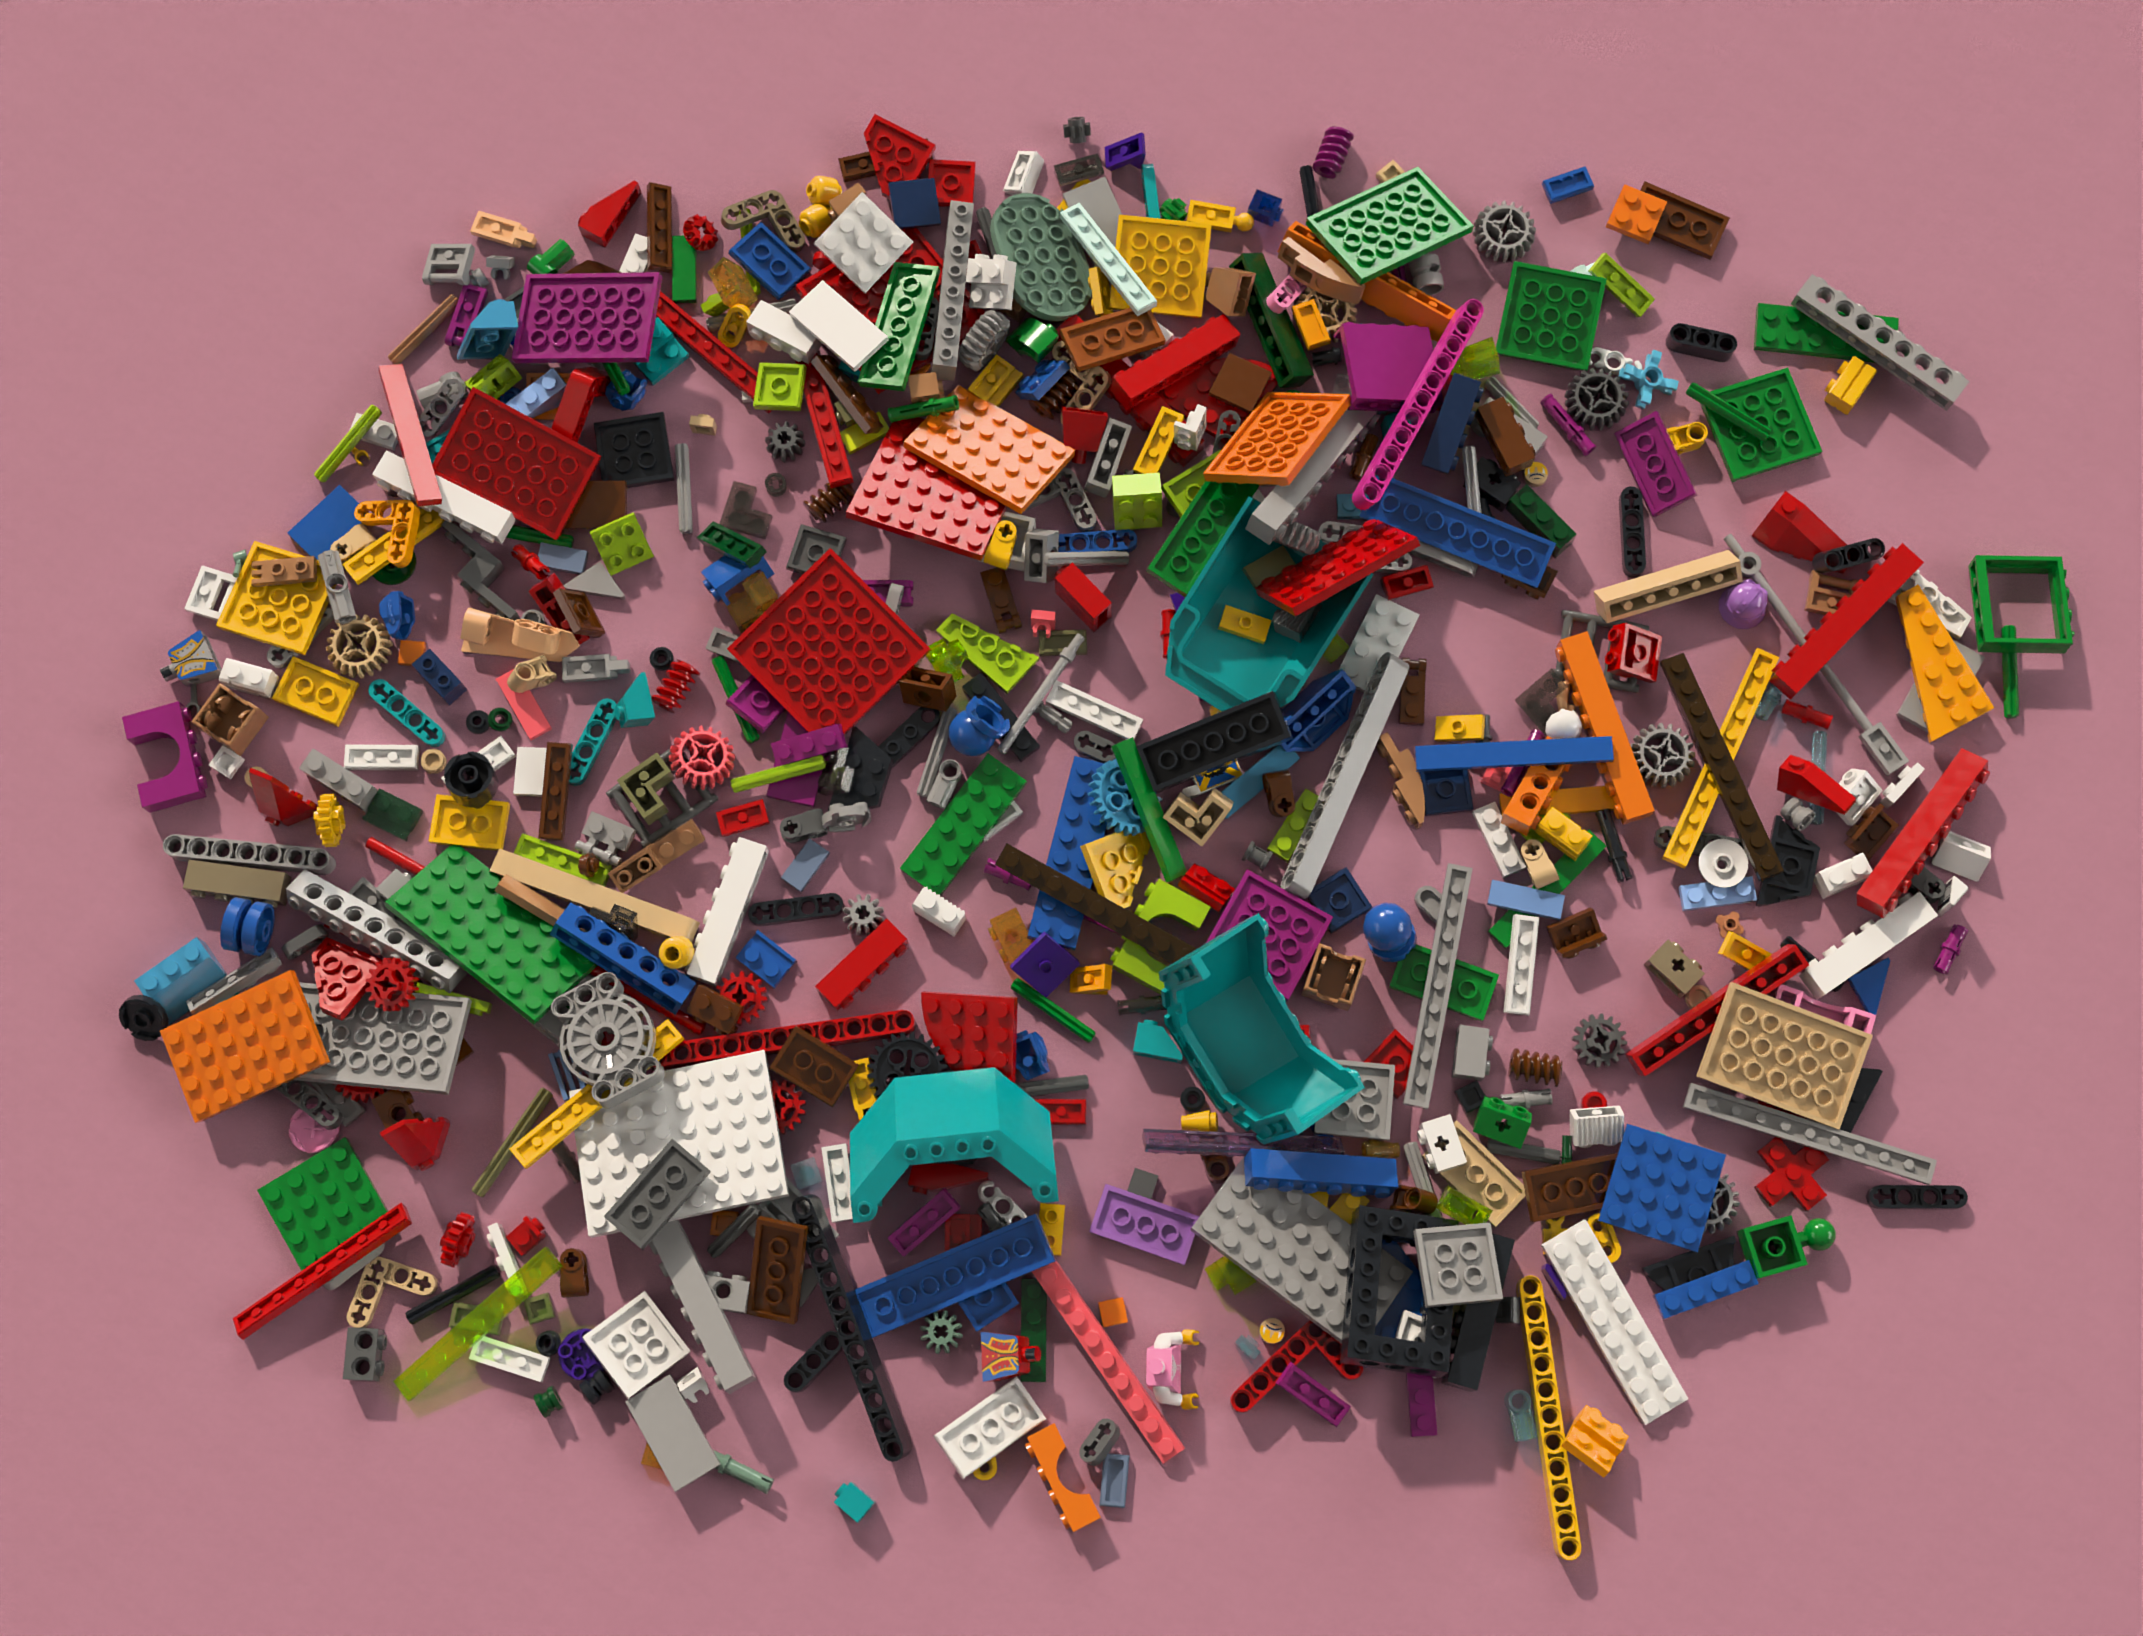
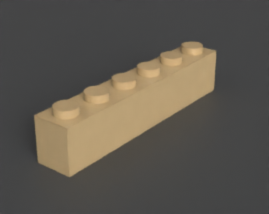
[1594,550,1743,623]

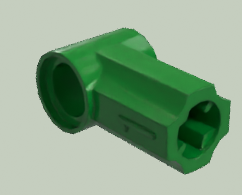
[527,239,575,274]

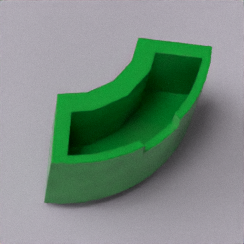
[1005,317,1058,363]

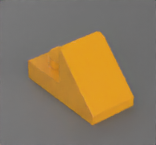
[1069,964,1112,995]

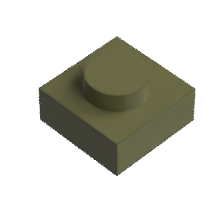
[834,401,856,428]

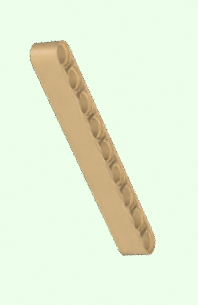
[489,849,700,943]

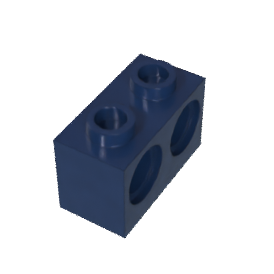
[412,649,467,706]

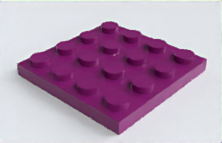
[1206,869,1333,1002]

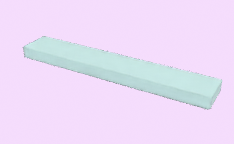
[1060,203,1157,316]

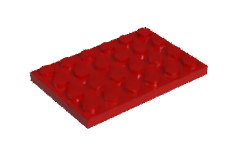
[432,387,602,540]
[1255,519,1421,616]

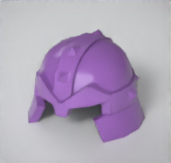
[1719,579,1768,629]

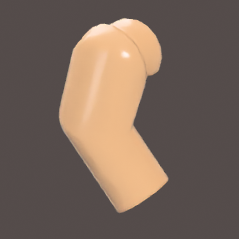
[1556,681,1575,712]

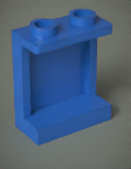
[701,556,775,606]

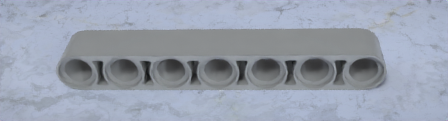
[163,834,336,875]

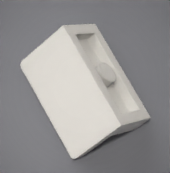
[1932,831,1991,881]

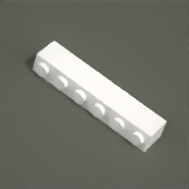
[372,450,516,544]
[685,837,769,987]
[1799,892,1938,1000]

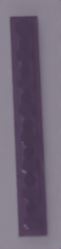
[1142,1129,1345,1157]

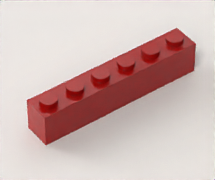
[1110,314,1241,411]

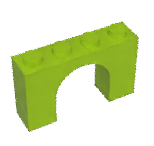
[1110,879,1211,995]

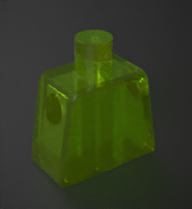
[1450,337,1500,380]
[1436,1185,1493,1225]

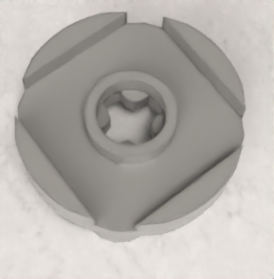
[822,802,871,832]

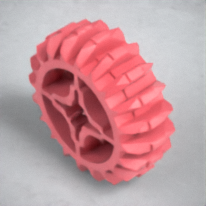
[669,725,735,791]

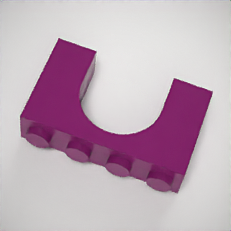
[122,701,208,813]

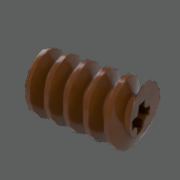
[1029,371,1078,420]
[803,483,855,523]
[1508,1048,1562,1087]

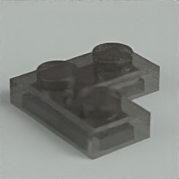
[719,481,773,539]
[1515,668,1568,737]
[818,747,855,796]
[589,904,638,943]

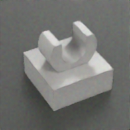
[486,255,515,279]

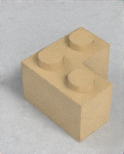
[1163,788,1234,846]

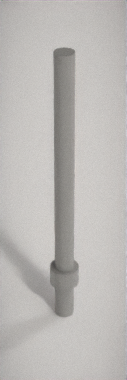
[997,633,1085,754]

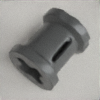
[1242,841,1273,871]

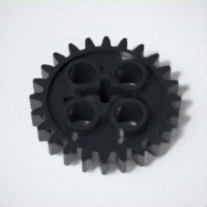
[867,1031,948,1098]

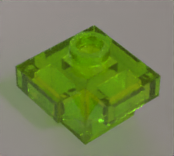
[925,638,968,682]
[1204,1256,1256,1295]

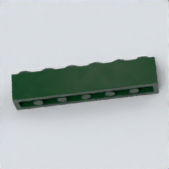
[1229,253,1314,388]

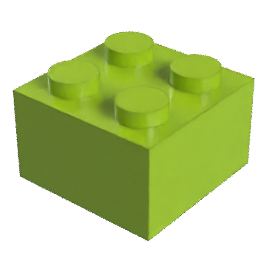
[1112,473,1162,530]

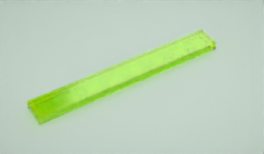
[393,1247,563,1401]

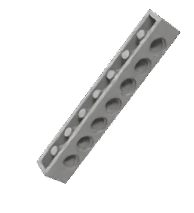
[931,200,974,381]
[1791,274,1969,411]
[286,869,468,993]

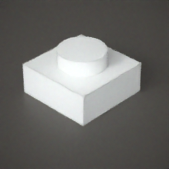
[209,745,245,779]

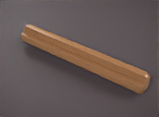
[388,294,459,364]

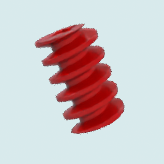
[651,659,701,713]

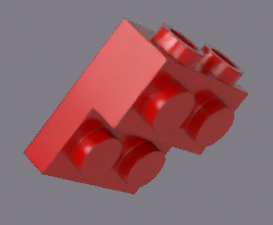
[1605,623,1662,683]

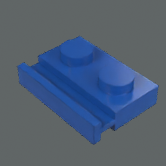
[735,930,797,989]

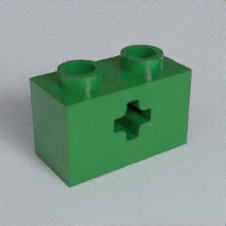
[1473,1096,1532,1149]

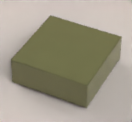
[524,1293,556,1325]

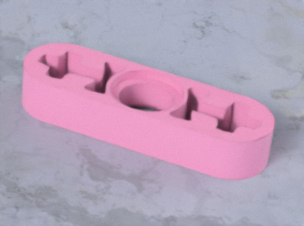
[1266,274,1307,314]

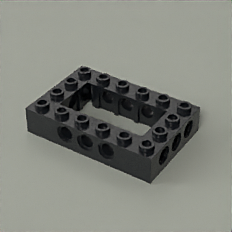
[1340,1205,1459,1378]

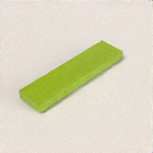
[514,833,613,887]

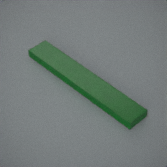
[1111,737,1187,882]
[1488,830,1607,949]

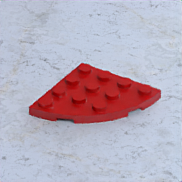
[1157,358,1278,445]
[921,991,1018,1083]

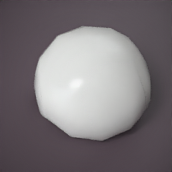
[1545,709,1582,739]

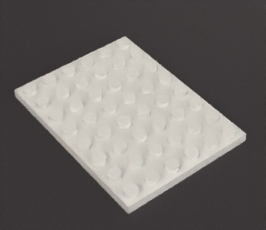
[569,1050,789,1238]

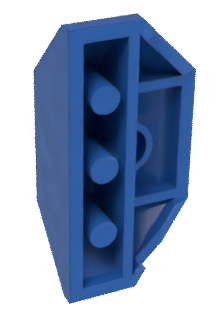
[1279,669,1356,752]

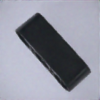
[1666,323,1737,362]
[1812,538,1885,573]
[783,1331,843,1393]

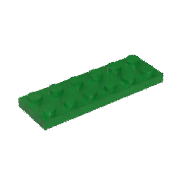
[857,262,941,391]
[1754,303,1899,363]
[1146,481,1260,597]
[900,753,1027,897]

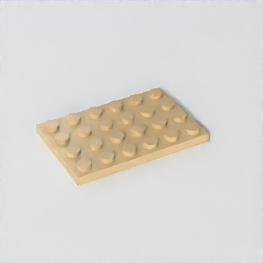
[1696,982,1873,1130]

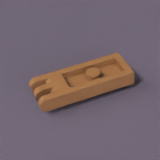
[251,556,317,587]

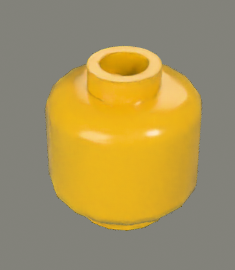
[806,176,842,208]
[799,203,832,238]
[659,936,694,969]

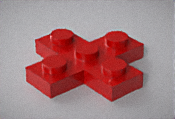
[1754,1137,1829,1211]

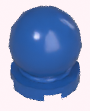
[948,696,1010,757]
[1363,902,1417,962]

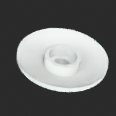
[1698,839,1748,888]

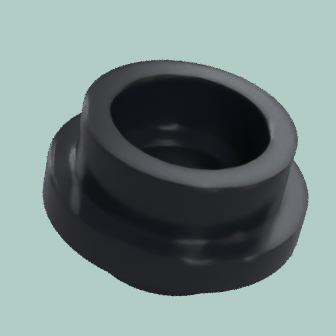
[650,647,674,671]
[466,710,490,734]
[1180,1087,1205,1112]
[536,1331,561,1357]

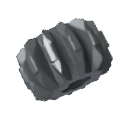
[765,421,806,463]

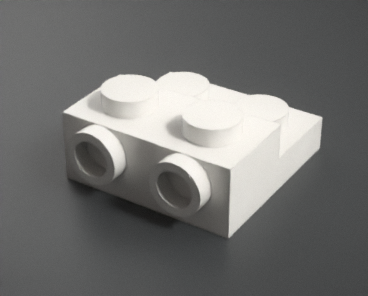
[966,254,1017,310]

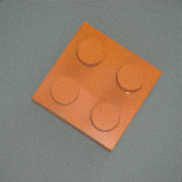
[1606,184,1667,245]

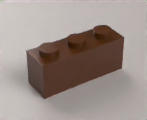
[1475,397,1536,477]

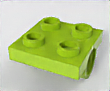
[590,512,654,576]

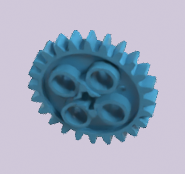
[1088,759,1162,836]

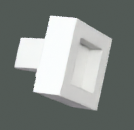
[676,1367,709,1403]

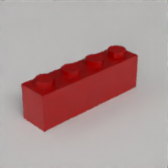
[815,918,909,1011]

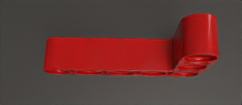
[551,367,611,443]
[1230,1320,1363,1413]

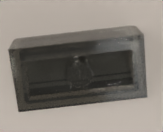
[1054,153,1104,186]

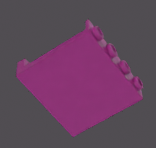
[1334,322,1444,413]

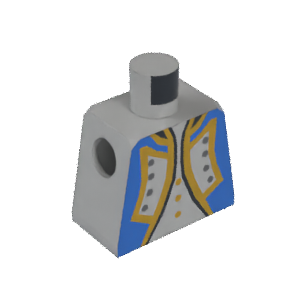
[160,630,222,686]

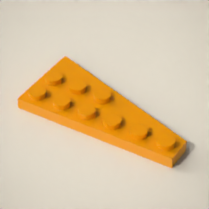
[1895,584,1994,743]

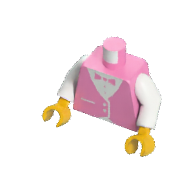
[1146,1329,1199,1410]

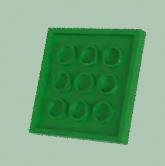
[1494,261,1607,372]
[1700,367,1822,482]
[257,1137,388,1271]

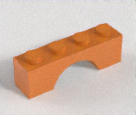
[1025,1423,1101,1532]

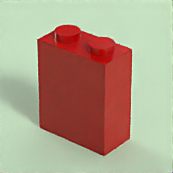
[1055,562,1112,633]

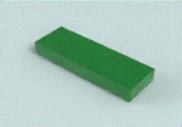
[672,236,697,304]

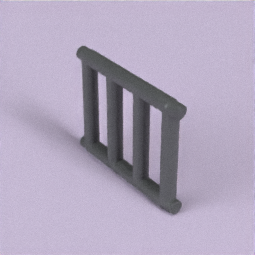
[1551,610,1649,693]
[606,749,719,848]

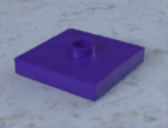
[1010,931,1080,998]

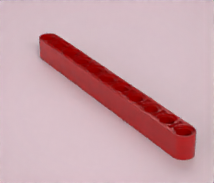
[652,1010,916,1070]

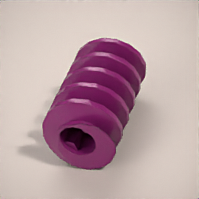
[1312,126,1354,179]

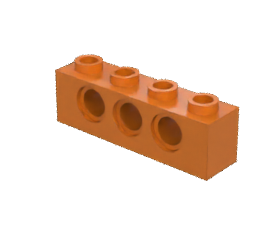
[1501,736,1573,836]

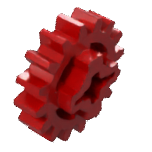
[365,957,419,1012]
[716,971,768,1026]
[772,1080,807,1135]
[439,1212,476,1268]

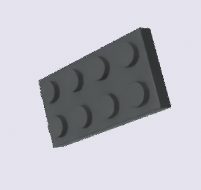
[604,1139,711,1250]

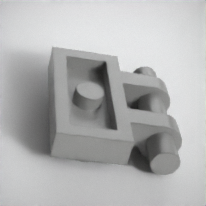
[575,811,637,867]

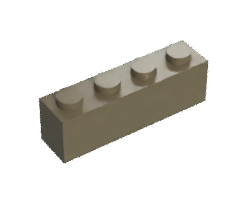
[183,860,292,908]

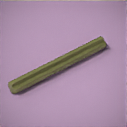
[472,1088,553,1197]

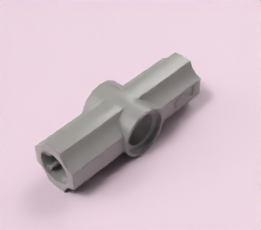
[318,550,356,624]

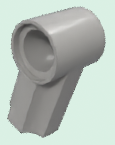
[416,371,467,410]
[926,759,962,810]

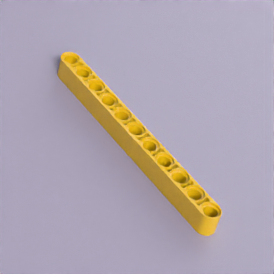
[1516,1275,1581,1560]

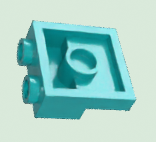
[633,317,690,386]

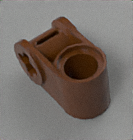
[1262,769,1295,817]
[1196,1133,1229,1184]
[1389,1185,1438,1215]
[560,1248,589,1298]

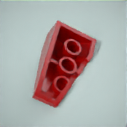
[1751,491,1850,574]
[249,768,319,827]
[379,1117,450,1171]

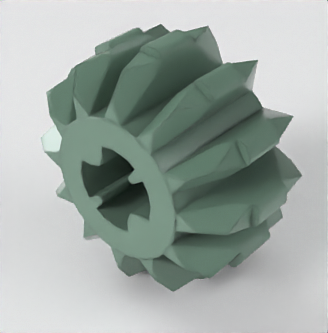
[920,1310,963,1354]

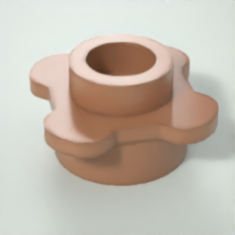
[1716,911,1744,938]

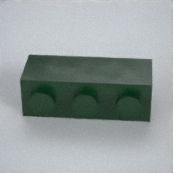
[1506,484,1577,558]

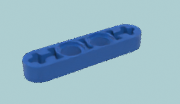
[1058,529,1137,553]

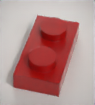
[716,799,770,837]

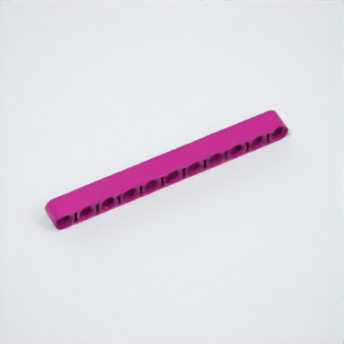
[1352,299,1484,510]

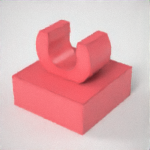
[1031,610,1056,638]
[1481,767,1512,792]

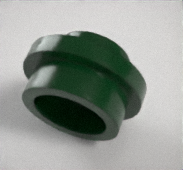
[488,708,512,732]

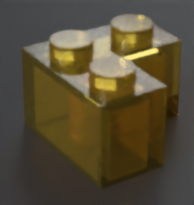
[724,572,778,633]

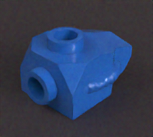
[605,369,648,411]
[379,591,415,640]
[1016,1030,1050,1081]

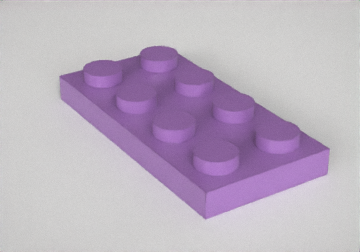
[1089,1184,1200,1266]

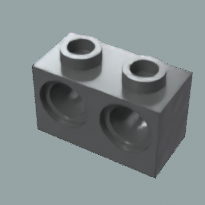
[343,1327,387,1381]

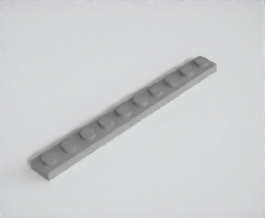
[1403,863,1473,1109]
[1683,1083,1937,1185]

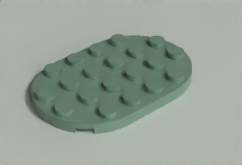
[990,193,1092,321]

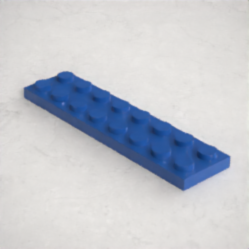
[1359,475,1556,588]
[1027,756,1118,951]
[855,1214,1056,1338]

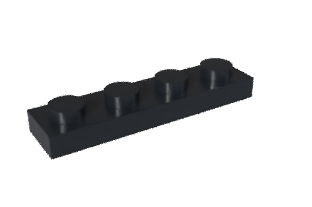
[962,673,1040,762]

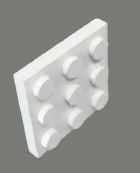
[814,192,913,293]
[582,1291,691,1400]

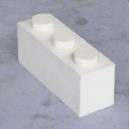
[746,300,822,364]

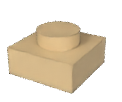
[689,414,717,436]

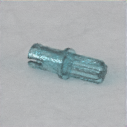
[1755,684,1783,721]

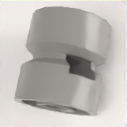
[1409,253,1444,296]

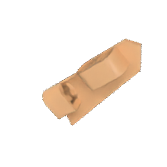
[460,608,580,662]

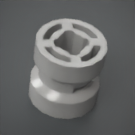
[1780,797,1815,831]

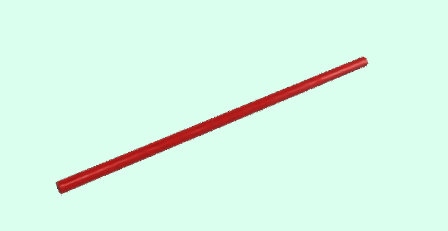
[365,837,706,1035]

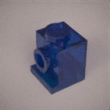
[1247,189,1284,227]

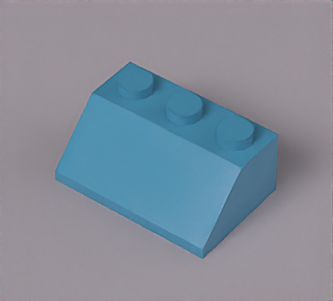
[457,299,518,360]
[134,937,228,1025]

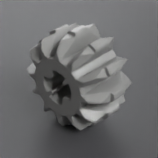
[843,894,884,936]

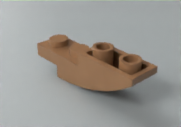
[1278,237,1366,304]
[1376,732,1425,829]
[608,819,705,893]

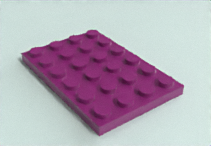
[511,272,662,363]

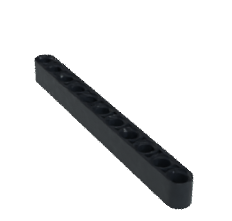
[792,1194,912,1462]

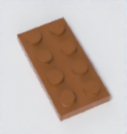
[1060,308,1166,372]

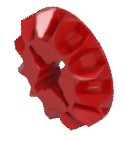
[683,214,718,251]

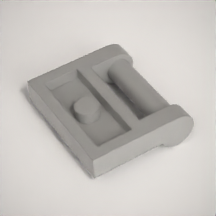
[422,244,476,285]

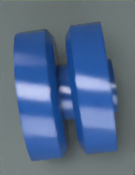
[220,897,275,957]

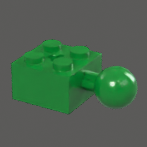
[1736,1215,1836,1279]

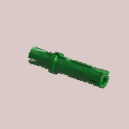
[888,395,959,423]

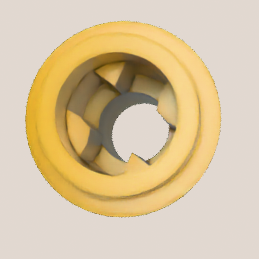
[1181,1110,1218,1135]

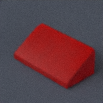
[1380,565,1434,600]

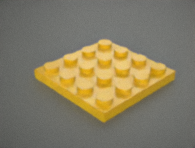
[1109,214,1212,318]
[216,541,337,655]

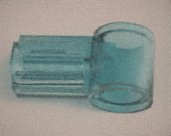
[1504,1389,1537,1442]

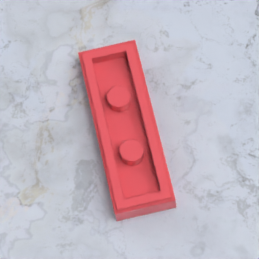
[496,669,552,741]

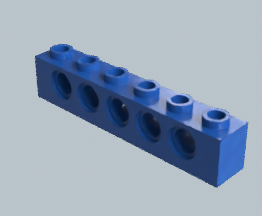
[550,902,696,1015]

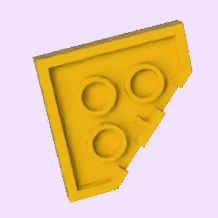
[1080,831,1150,908]

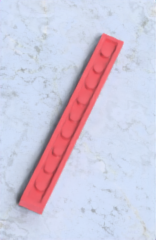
[1032,1260,1185,1464]

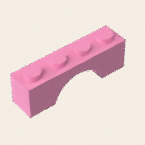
[1770,984,1876,1034]

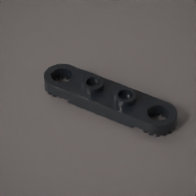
[878,707,940,767]

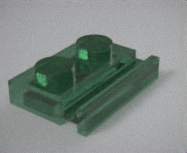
[362,788,424,842]

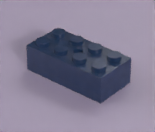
[1421,373,1484,474]

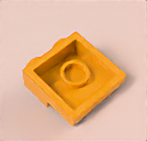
[1561,1405,1629,1478]

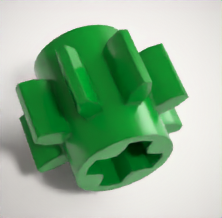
[1159,198,1188,221]

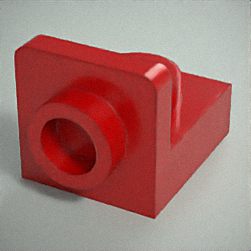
[506,1216,546,1256]

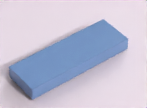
[1487,880,1565,920]

